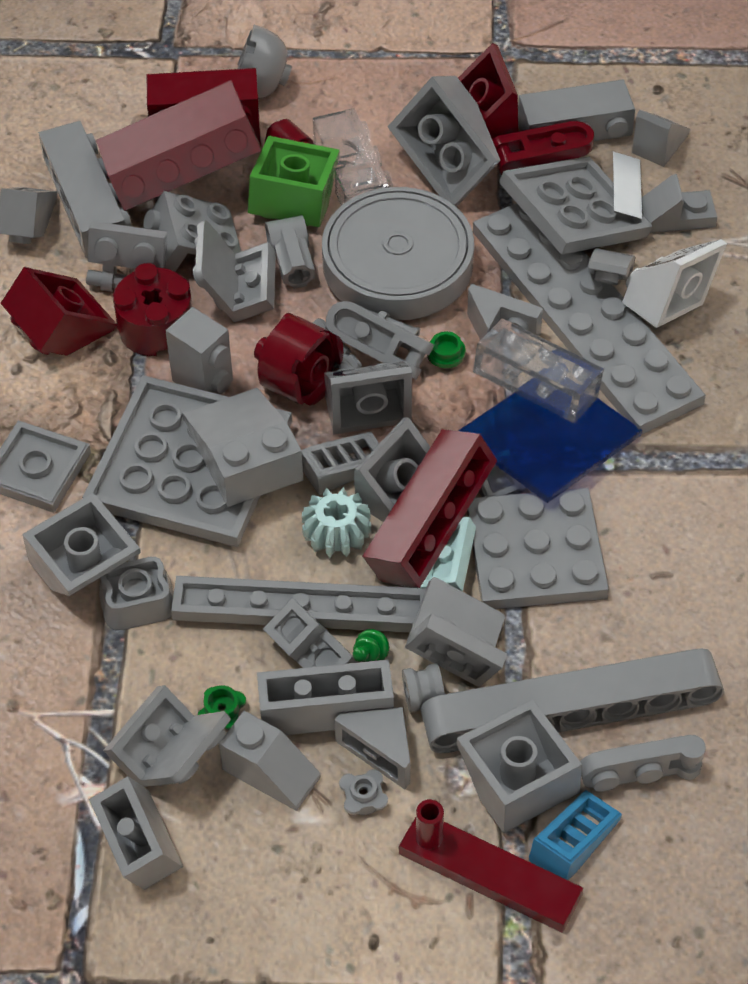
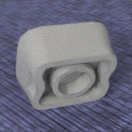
[99,557,174,630]

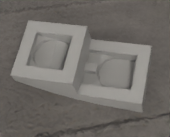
[263,598,358,668]

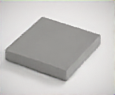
[0,420,91,513]

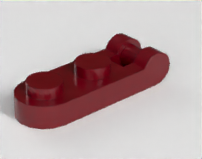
[492,121,594,175]

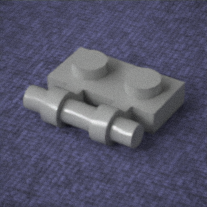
[86,221,167,292]

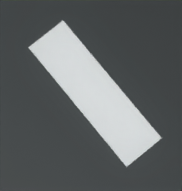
[613,151,642,219]

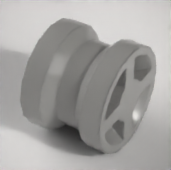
[402,663,445,712]

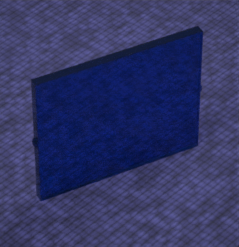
[458,367,643,503]

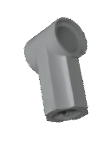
[265,215,315,289]

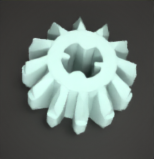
[302,487,371,558]

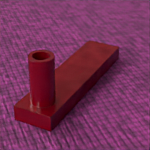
[399,799,584,933]

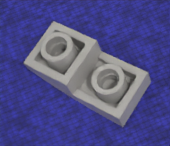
[588,248,636,285]

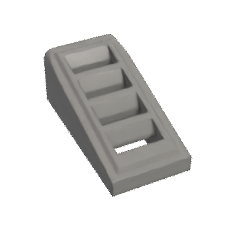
[302,431,379,496]

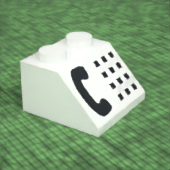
[622,239,727,328]

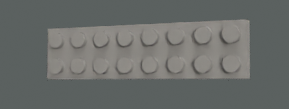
[473,203,706,436]

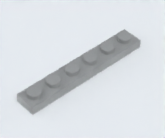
[171,576,426,633]

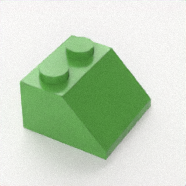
[248,136,340,227]

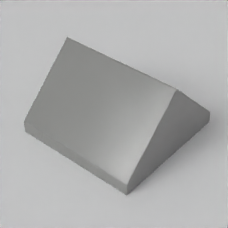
[354,417,430,522]

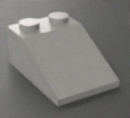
[387,76,500,207]
[183,388,303,507]

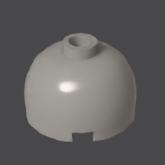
[237,24,292,99]

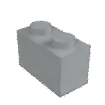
[166,307,233,394]
[89,776,183,890]

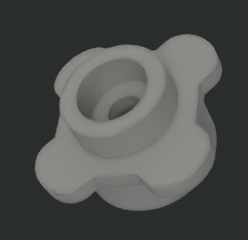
[339,769,388,815]

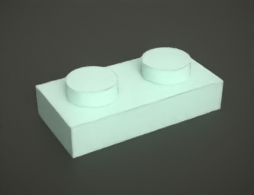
[420,517,476,592]

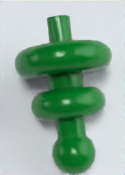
[353,629,390,662]

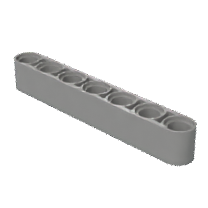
[420,648,724,753]

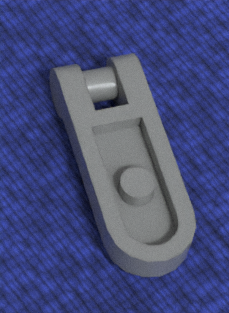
[326,301,434,380]
[580,735,706,792]

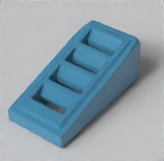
[529,790,622,880]

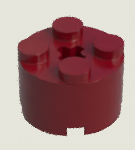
[113,263,193,356]
[254,313,344,406]

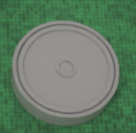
[322,187,474,320]

